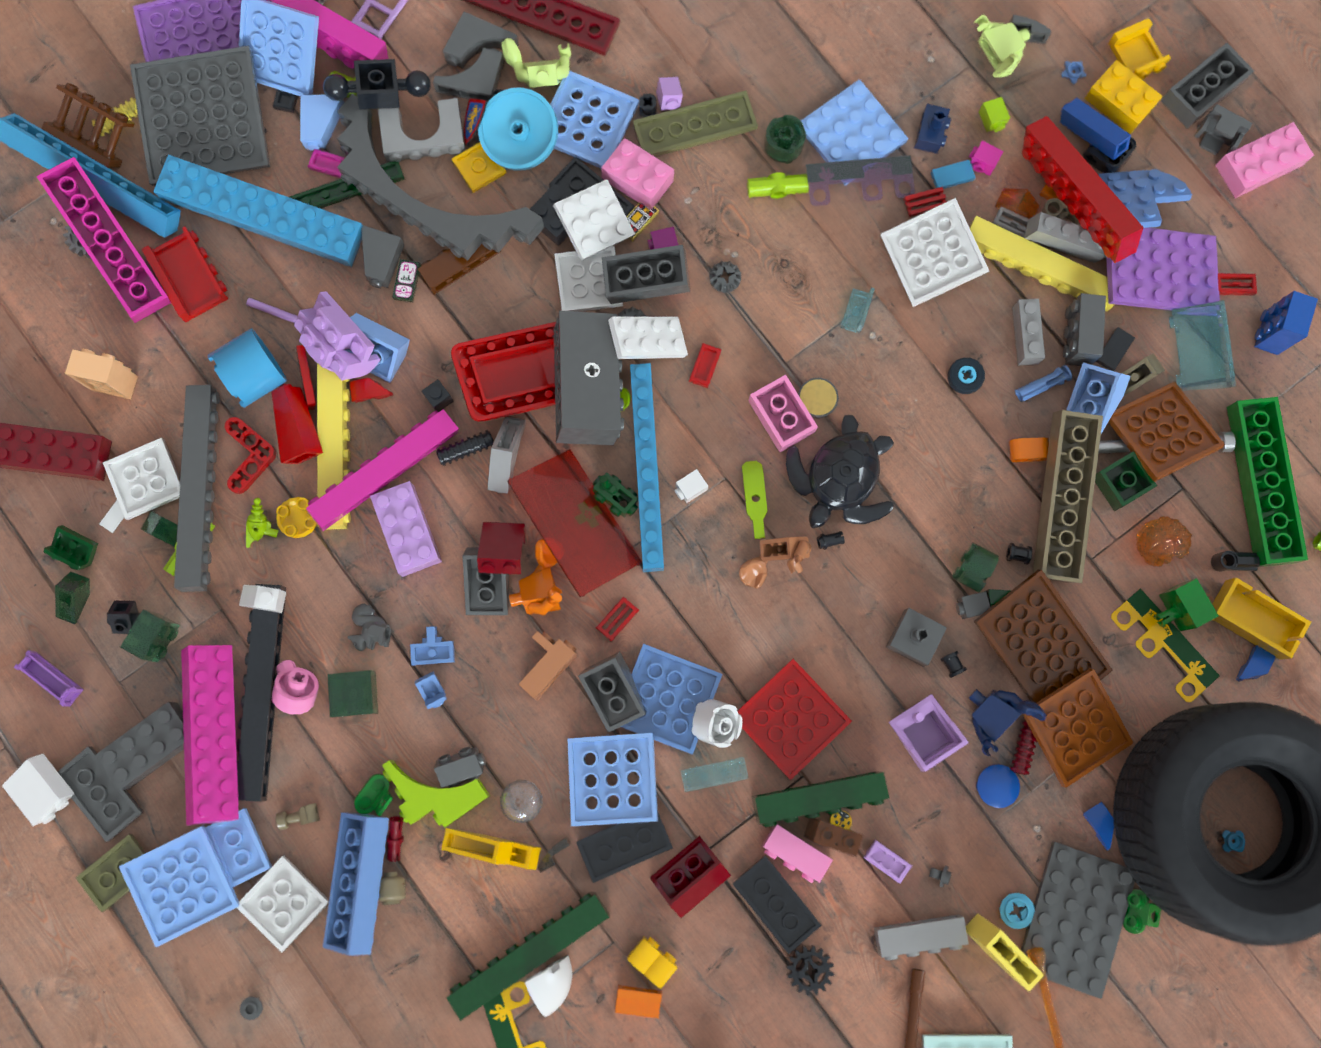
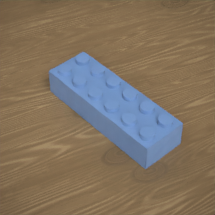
[323,812,389,956]

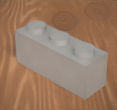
[1012,299,1045,366]

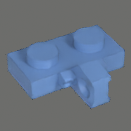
[410,626,455,666]

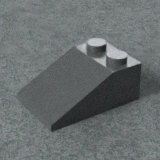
[462,547,509,615]
[578,652,646,732]

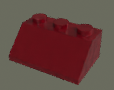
[650,836,731,918]

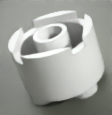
[692,699,742,748]

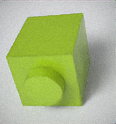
[978,97,1010,133]

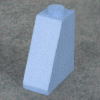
[300,95,345,151]

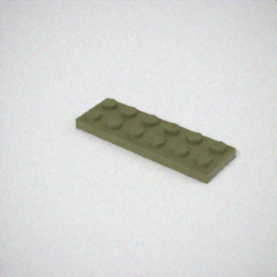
[633,91,758,157]

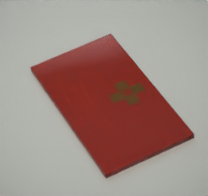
[507,449,642,598]

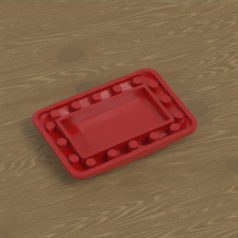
[451,322,556,422]

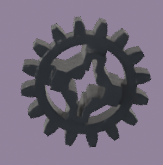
[786,945,835,996]

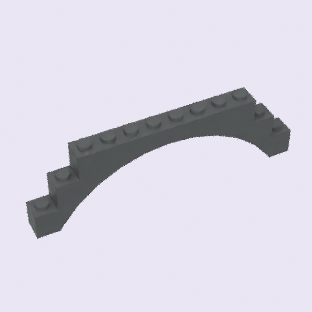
[337,94,544,261]

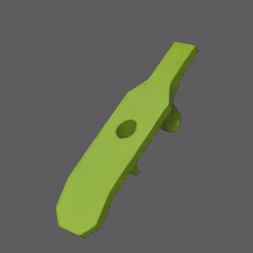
[742,461,768,539]

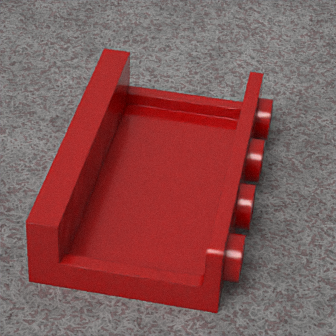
[141,226,229,322]

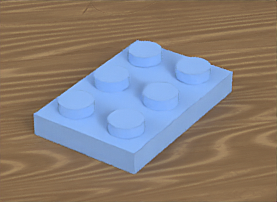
[205,808,272,887]

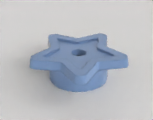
[1061,61,1087,84]

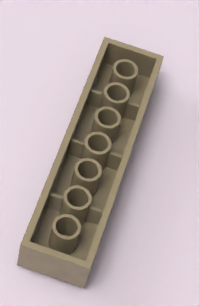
[1033,410,1103,583]

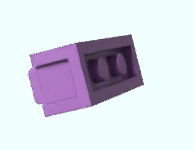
[14,650,84,707]

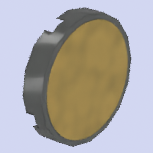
[798,378,839,419]

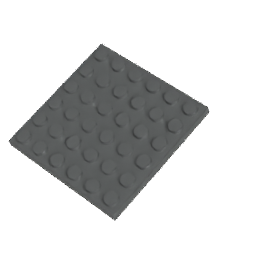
[130,45,270,186]

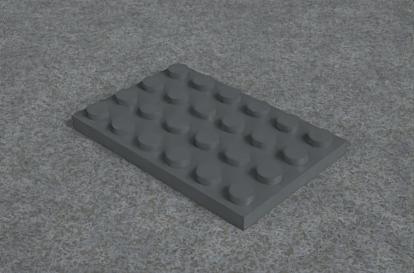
[1021,841,1135,999]

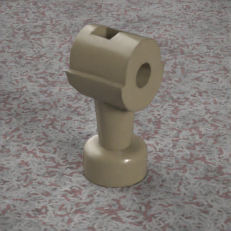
[276,803,320,830]

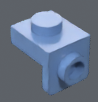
[415,671,447,709]

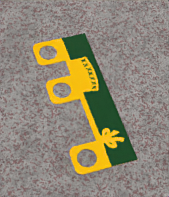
[1111,588,1220,702]
[483,981,546,1048]

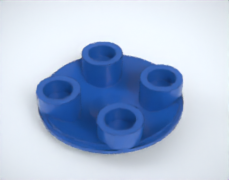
[976,764,1020,808]

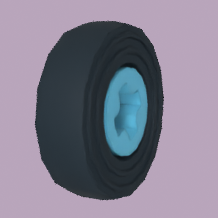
[948,357,985,394]

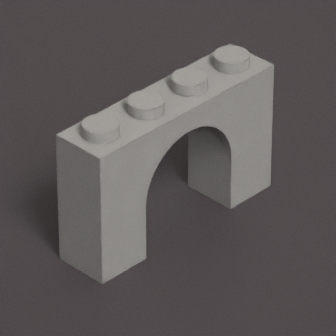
[378,98,466,162]

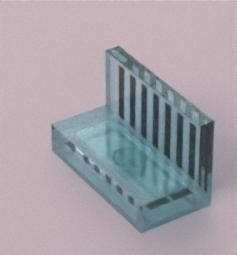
[840,288,875,333]

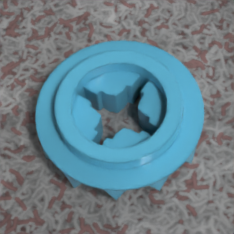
[999,893,1035,929]

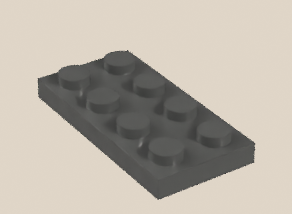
[58,746,144,842]

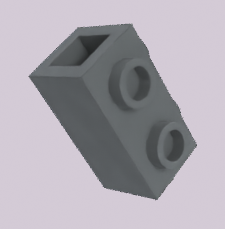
[434,747,486,787]

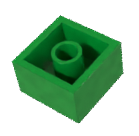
[1155,578,1219,632]

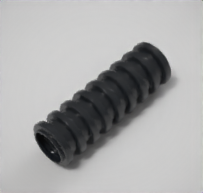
[436,430,494,466]

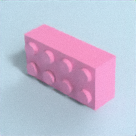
[1215,122,1314,198]

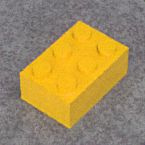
[1084,60,1163,134]

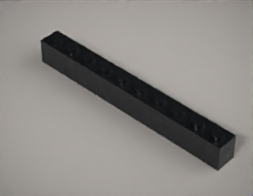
[237,584,286,802]

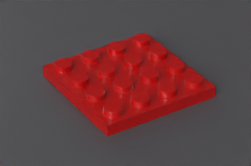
[737,659,852,780]

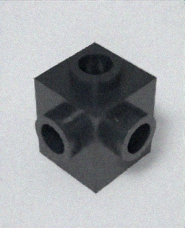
[107,600,142,634]

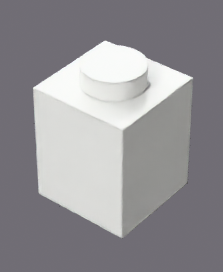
[675,469,708,503]

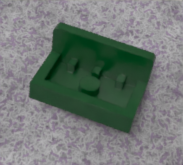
[43,525,99,570]

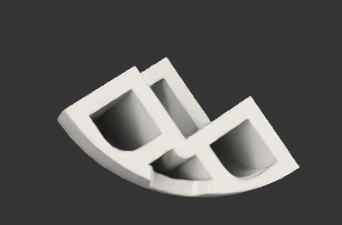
[525,955,572,1017]

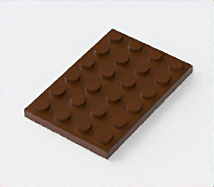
[974,569,1113,703]

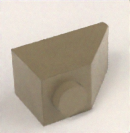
[1122,353,1165,397]

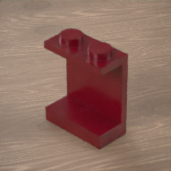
[477,522,526,574]

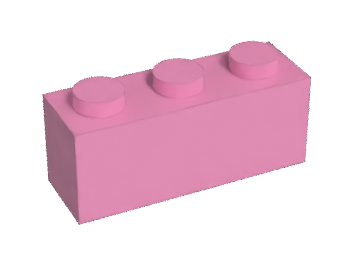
[762,825,833,883]

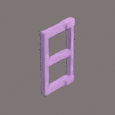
[351,0,408,39]

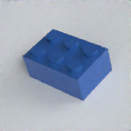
[1254,291,1318,355]

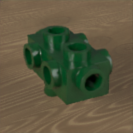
[592,472,638,518]

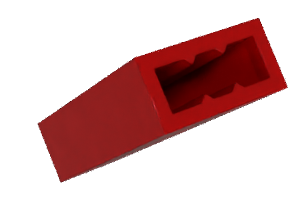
[271,384,323,464]

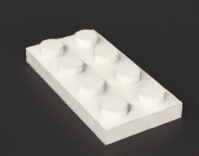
[608,317,688,359]

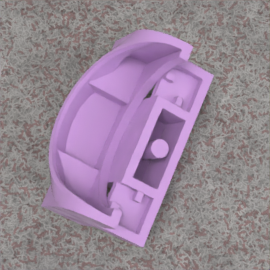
[294,291,380,381]

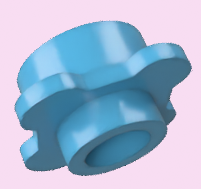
[1222,830,1245,852]

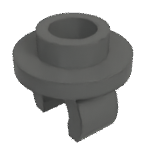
[929,865,952,888]
[240,996,263,1020]

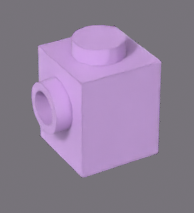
[656,77,683,110]

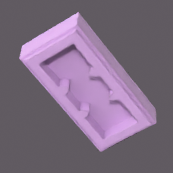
[863,840,912,884]

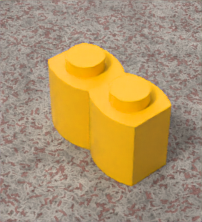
[627,936,678,989]

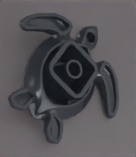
[786,415,894,529]

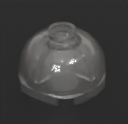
[500,780,543,823]

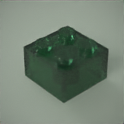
[120,609,180,662]
[327,670,378,718]

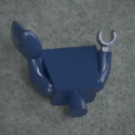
[968,689,1046,757]

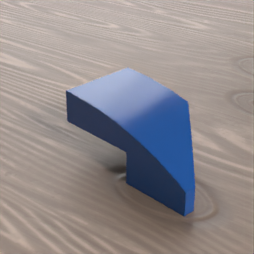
[1236,645,1275,682]
[1083,802,1114,851]

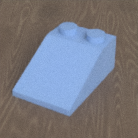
[1067,362,1131,434]

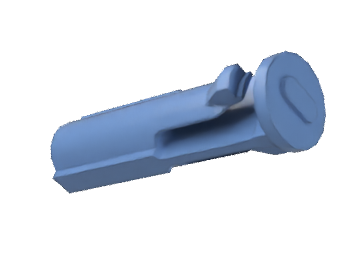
[1015,365,1072,402]

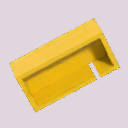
[1212,577,1311,660]

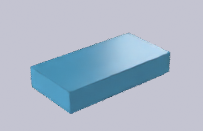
[930,160,976,189]

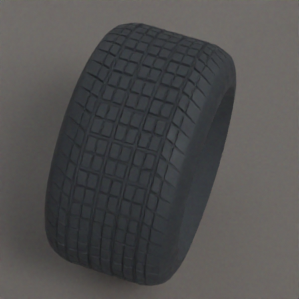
[1113,702,1321,946]

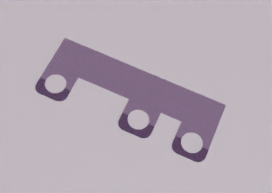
[806,155,915,206]

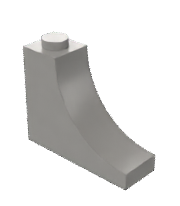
[487,416,526,494]

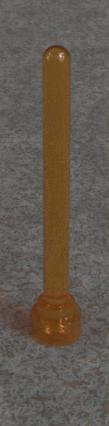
[1027,947,1064,1048]

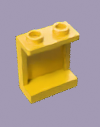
[1108,18,1171,80]

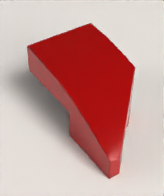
[349,378,393,403]

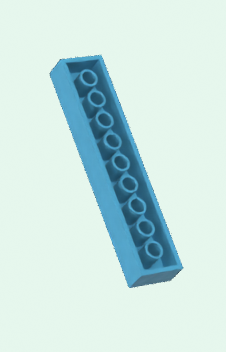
[153,154,363,267]

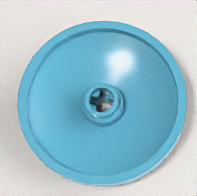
[478,88,558,171]

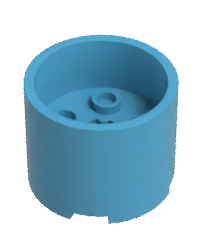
[207,328,287,408]

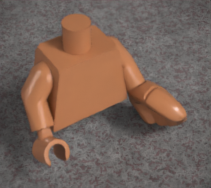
[739,537,811,589]

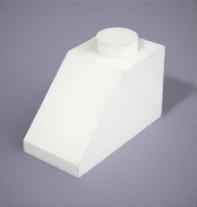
[239,585,286,613]

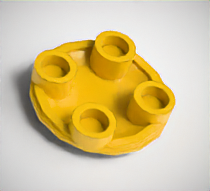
[276,497,317,538]

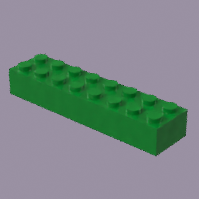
[1227,397,1308,567]

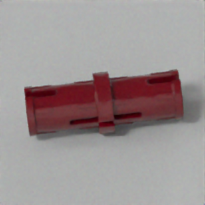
[386,816,404,862]

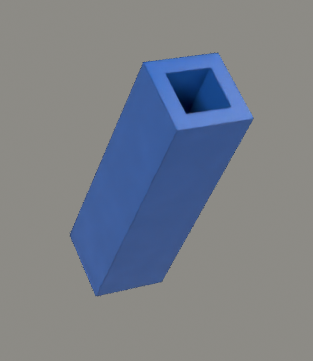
[1060,98,1131,160]

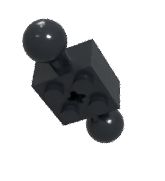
[323,59,431,110]

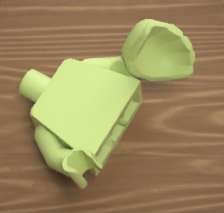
[974,15,1030,78]
[502,38,571,87]

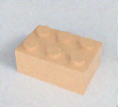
[65,349,138,399]

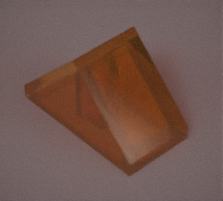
[995,188,1040,219]

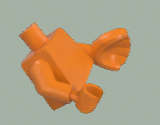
[509,538,565,615]

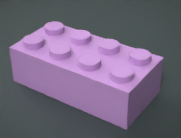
[370,481,442,577]

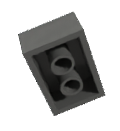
[1063,293,1106,366]

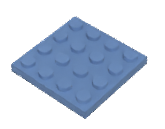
[621,644,722,755]

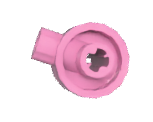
[272,660,319,714]

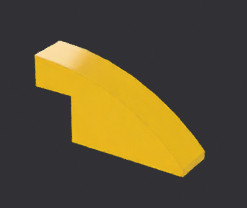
[441,828,541,870]

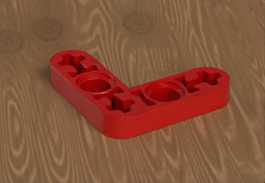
[225,417,277,494]

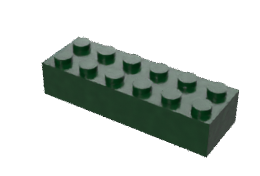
[751,771,889,827]

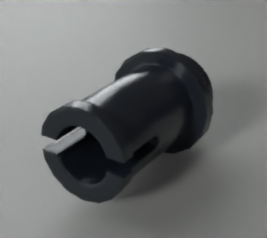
[817,531,845,550]

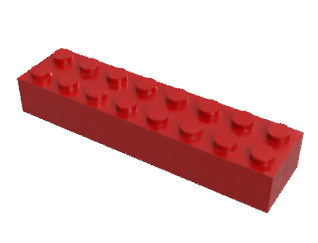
[1022,116,1144,263]

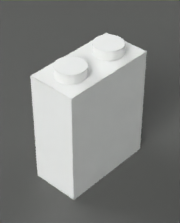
[2,754,74,826]

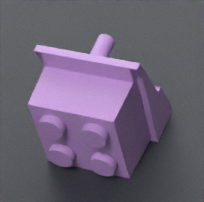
[888,694,968,772]

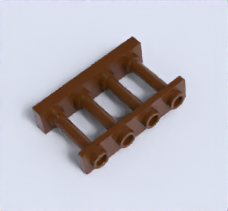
[42,83,135,168]

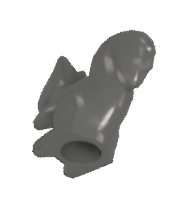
[347,604,392,651]

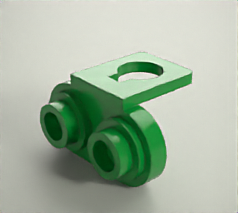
[354,774,393,817]
[1123,889,1161,934]

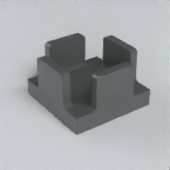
[1195,104,1253,155]

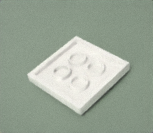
[553,179,635,261]
[554,246,623,312]
[103,438,180,520]
[236,856,329,952]

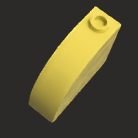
[966,913,1044,992]

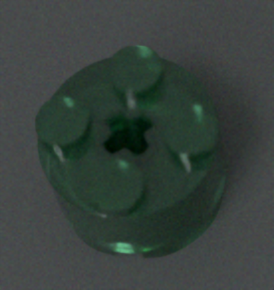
[764,115,806,164]
[952,542,999,593]

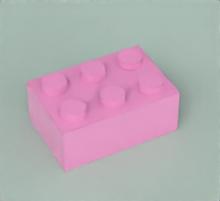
[602,138,674,210]
[748,375,818,452]

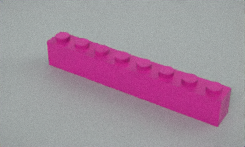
[306,409,459,531]

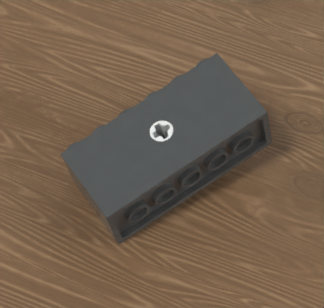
[554,311,624,445]

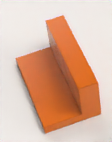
[615,985,662,1019]

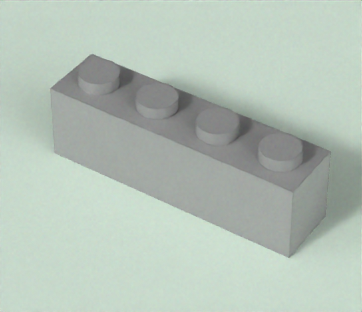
[1025,212,1106,263]
[874,914,969,960]

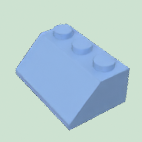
[345,313,410,383]

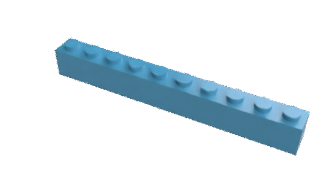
[0,113,181,238]
[630,363,664,572]

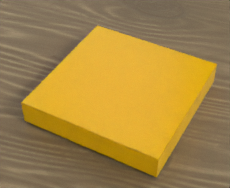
[452,142,507,193]

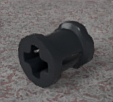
[639,93,657,118]
[1006,543,1032,565]
[940,651,967,678]

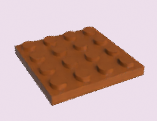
[1108,381,1225,482]
[1023,669,1134,788]

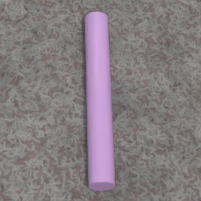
[246,298,297,323]

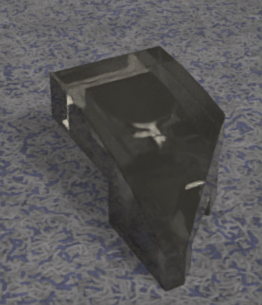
[537,836,571,873]

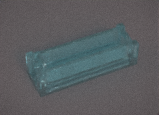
[680,756,749,792]

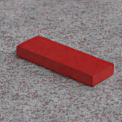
[296,345,316,410]

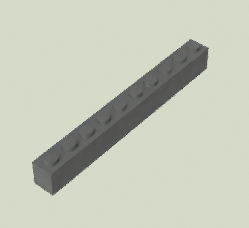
[174,385,220,592]

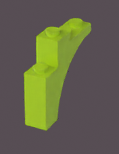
[382,760,490,828]

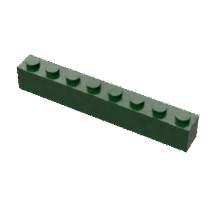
[446,892,610,1021]

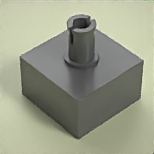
[886,608,947,667]

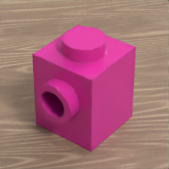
[969,141,1004,176]

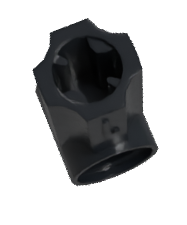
[1211,551,1260,572]

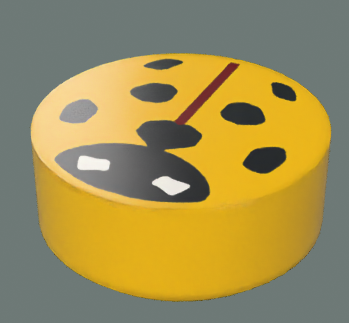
[829,810,852,830]

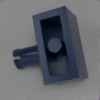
[914,104,951,154]

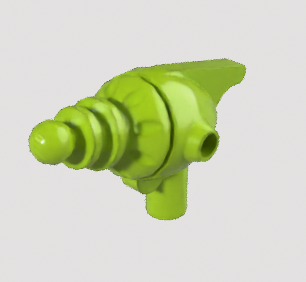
[246,498,279,548]

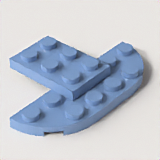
[1098,169,1192,228]

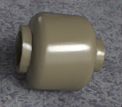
[378,872,406,905]

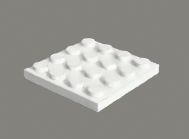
[880,198,989,307]

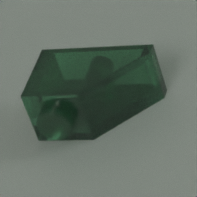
[55,571,90,624]

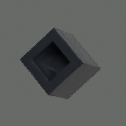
[421,379,454,412]

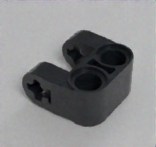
[1083,137,1136,173]

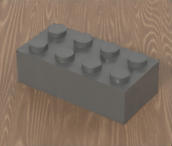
[1161,43,1254,129]
[602,245,691,304]
[96,702,184,790]

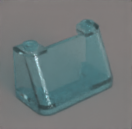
[1169,300,1237,391]

